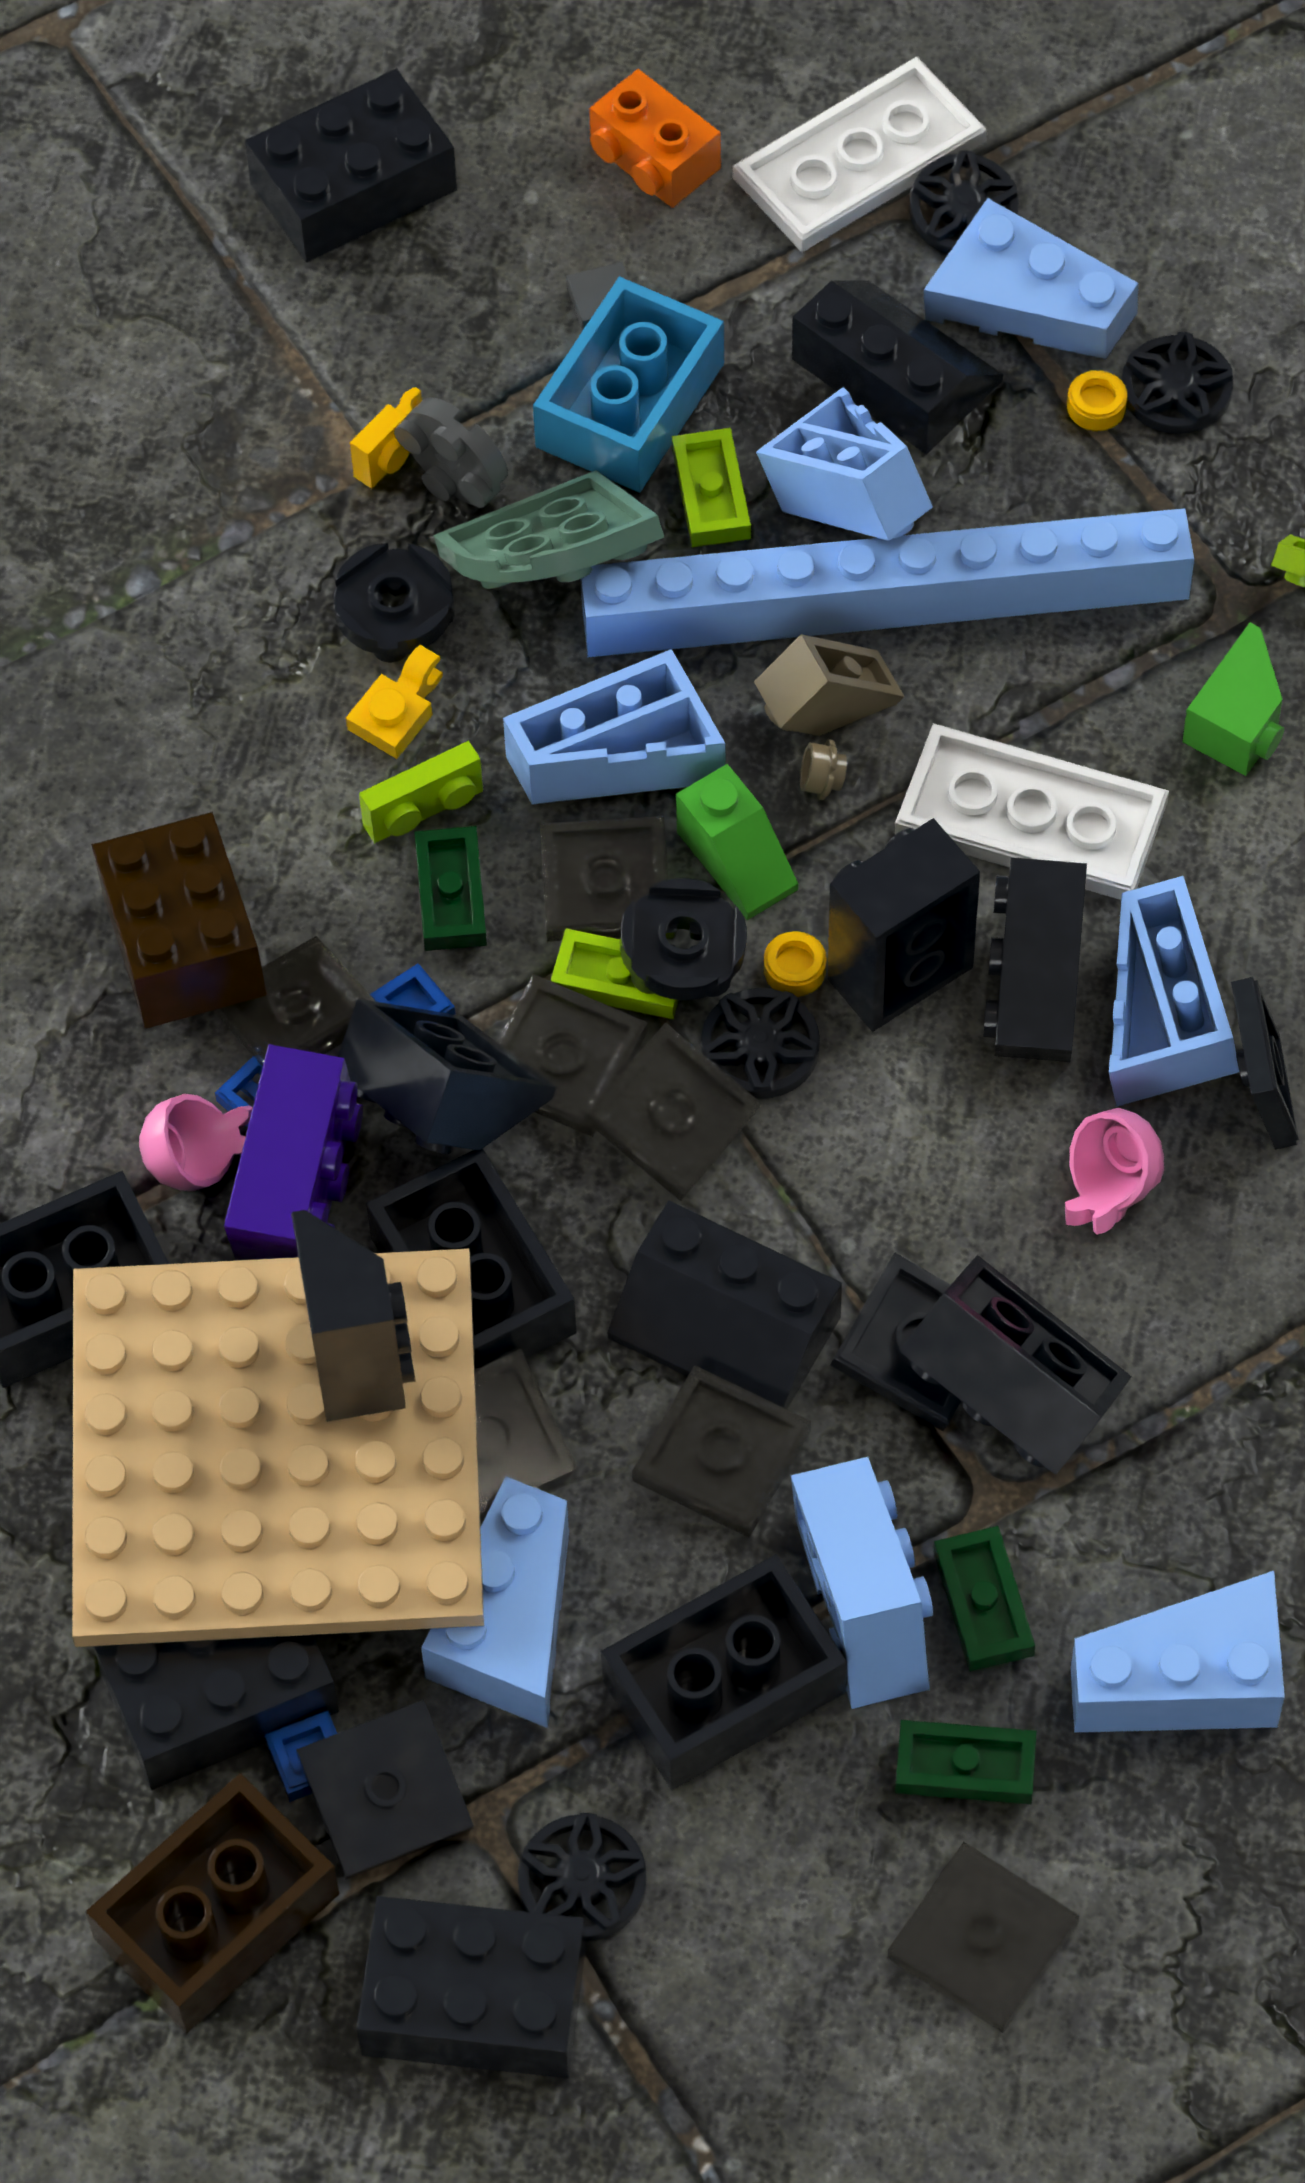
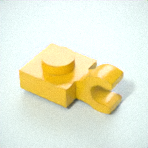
[350,387,422,489]
[346,645,443,759]

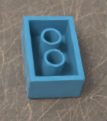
[533,276,724,493]

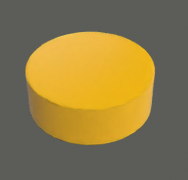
[1067,370,1127,431]
[764,931,827,997]

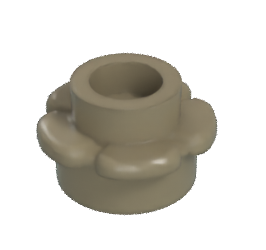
[800,739,847,800]

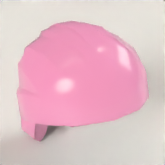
[139,1094,253,1191]
[1065,1108,1164,1234]

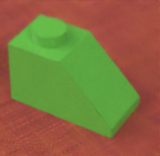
[1182,622,1284,776]
[676,764,798,920]

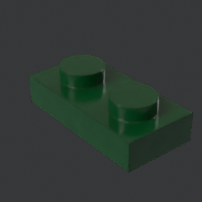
[414,826,487,951]
[933,1526,1035,1672]
[895,1720,1037,1804]

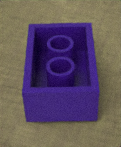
[224,1044,363,1261]

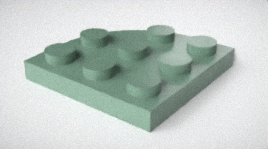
[433,470,664,589]

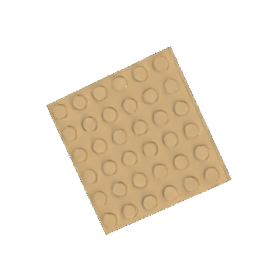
[72,1249,484,1647]

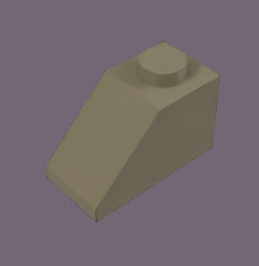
[754,634,905,736]

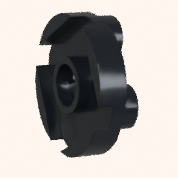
[333,543,455,663]
[619,878,747,1000]

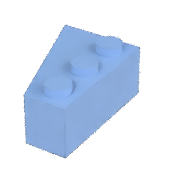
[924,198,1138,359]
[756,387,933,541]
[503,649,725,804]
[1109,876,1239,1107]
[791,1457,933,1709]
[421,1476,569,1728]
[1070,1571,1284,1733]

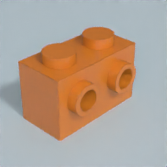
[589,69,721,208]

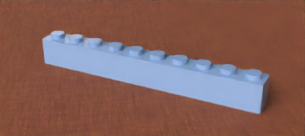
[581,508,1194,657]

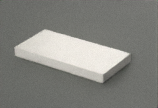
[733,57,987,253]
[894,723,1169,900]

